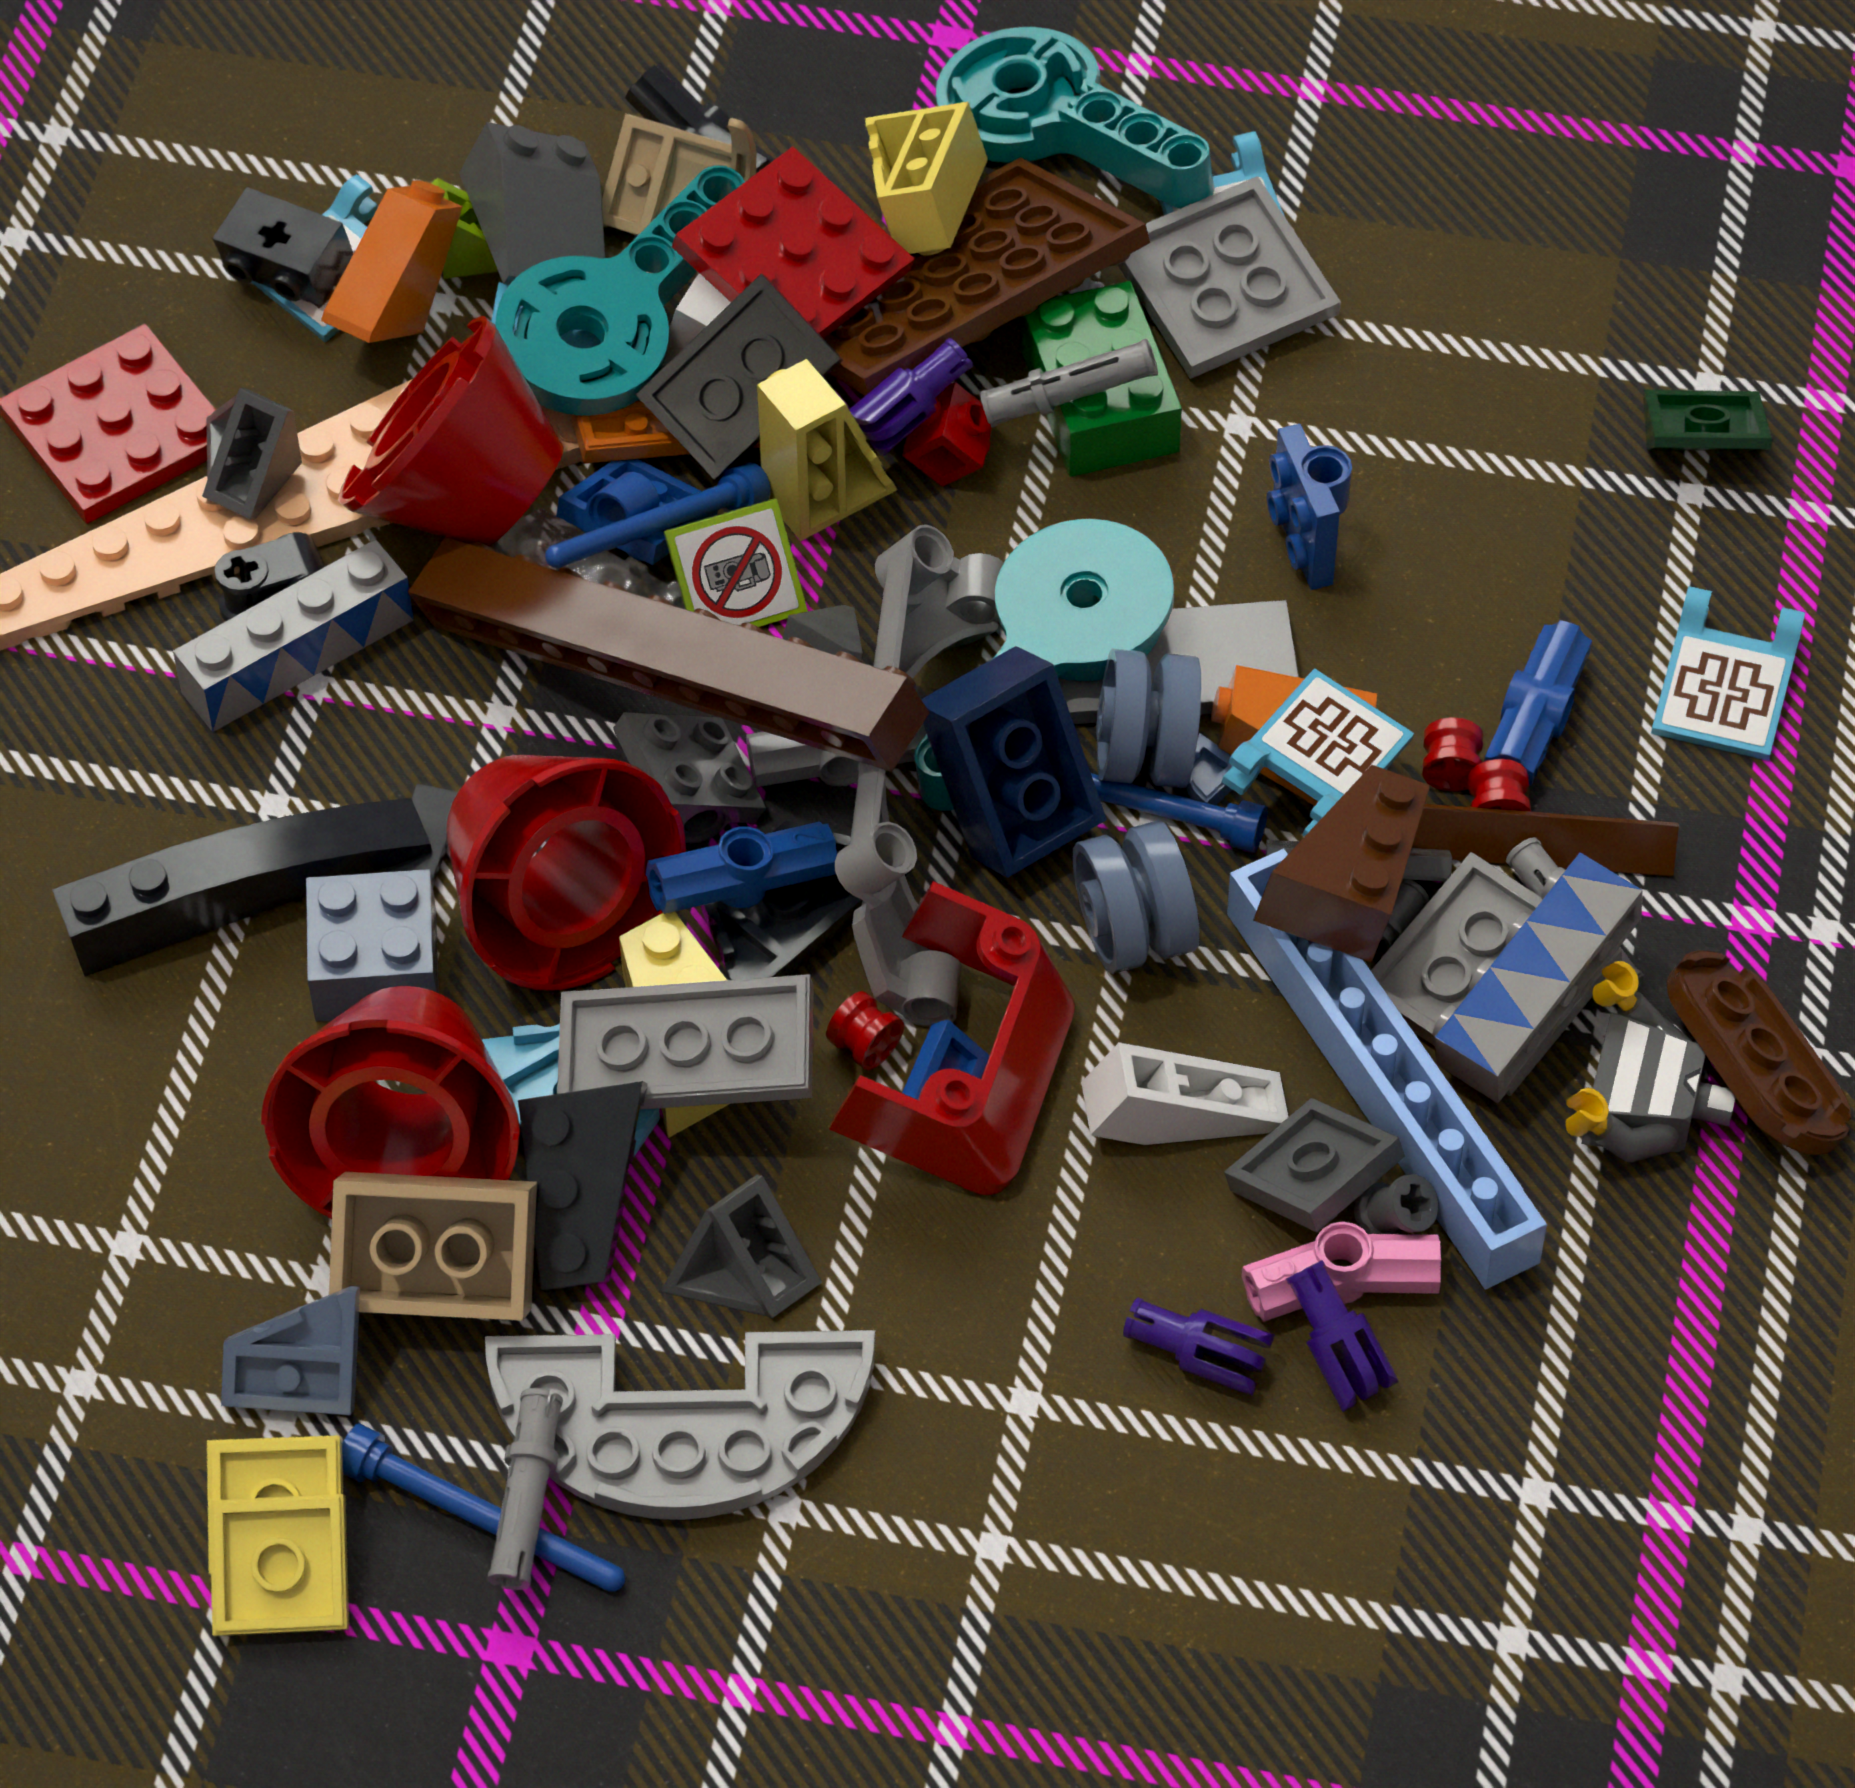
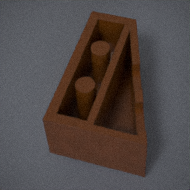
[1253,765,1430,962]

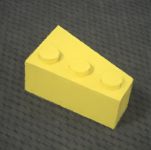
[865,102,988,256]
[757,359,897,541]
[619,912,731,1138]

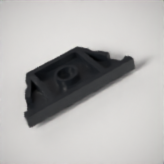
[700,820,913,980]

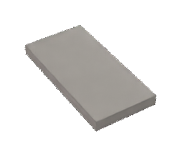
[1058,600,1299,724]
[557,975,814,1110]

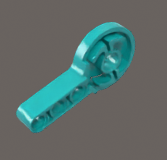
[936,27,1214,209]
[495,165,745,415]

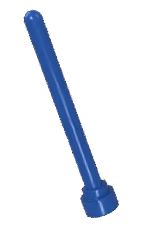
[545,462,771,568]
[1091,773,1268,853]
[342,1423,625,1592]

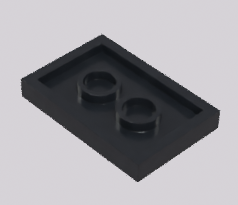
[636,273,844,480]

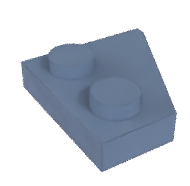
[221,1286,360,1415]

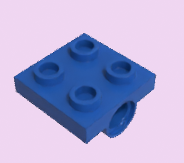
[1267,423,1352,590]
[556,459,718,565]

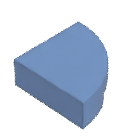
[1186,733,1233,805]

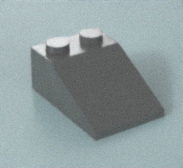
[459,122,605,285]

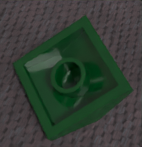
[1643,390,1772,452]

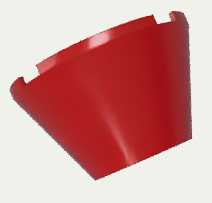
[338,316,564,546]
[446,755,686,990]
[261,986,520,1219]

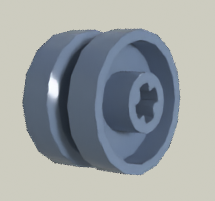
[1096,648,1201,788]
[1073,820,1200,974]

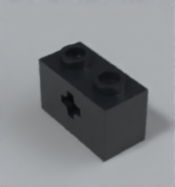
[212,187,354,307]

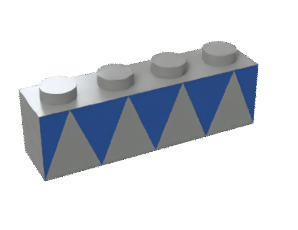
[173,539,414,732]
[1432,852,1643,1103]

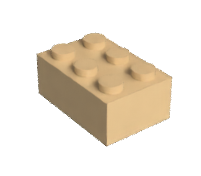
[329,1172,537,1321]

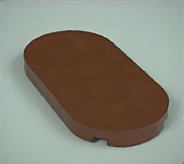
[1667,950,1852,1155]

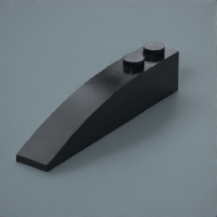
[52,798,432,977]

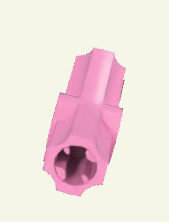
[1242,1222,1441,1322]

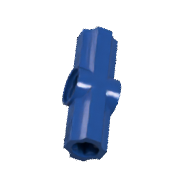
[1484,620,1592,786]
[646,822,837,914]

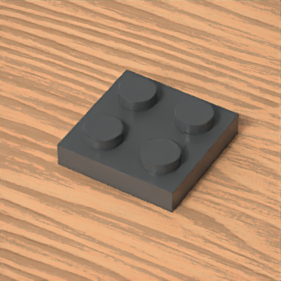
[1224,1098,1405,1232]

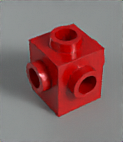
[902,382,992,487]

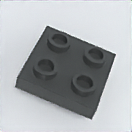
[613,712,766,844]

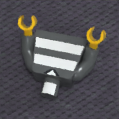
[1565,961,1735,1163]

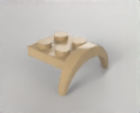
[601,114,757,283]

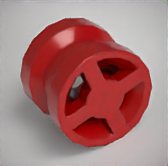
[1422,717,1484,792]
[1468,759,1531,812]
[826,991,905,1070]

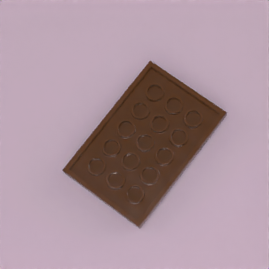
[824,157,1150,396]

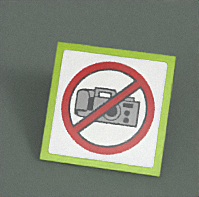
[664,498,808,627]

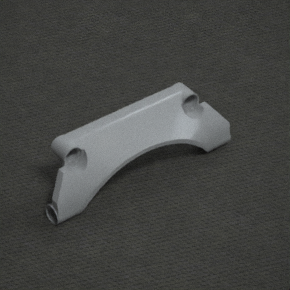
[835,525,1004,1027]

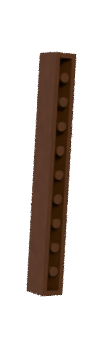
[408,537,930,772]

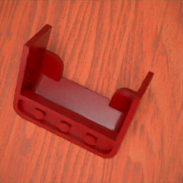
[829,881,1075,1195]

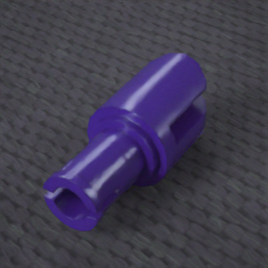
[850,337,973,456]
[1286,1260,1399,1412]
[1123,1298,1275,1395]

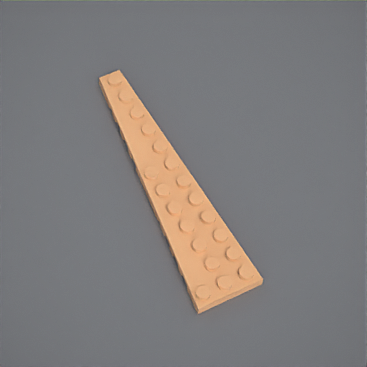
[0,379,583,650]

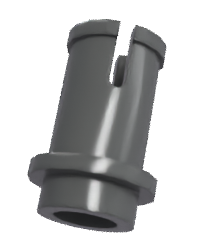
[1375,879,1429,956]

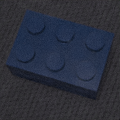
[921,646,1107,878]

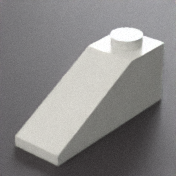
[1081,1042,1288,1145]

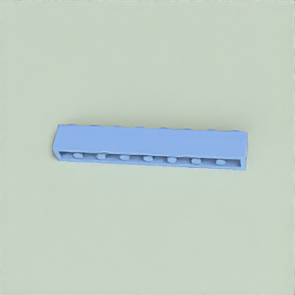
[1227,848,1547,1290]

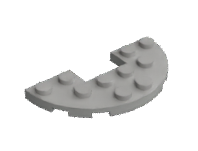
[485,1330,876,1520]

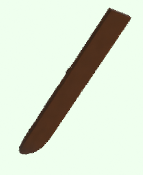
[1412,804,1679,876]

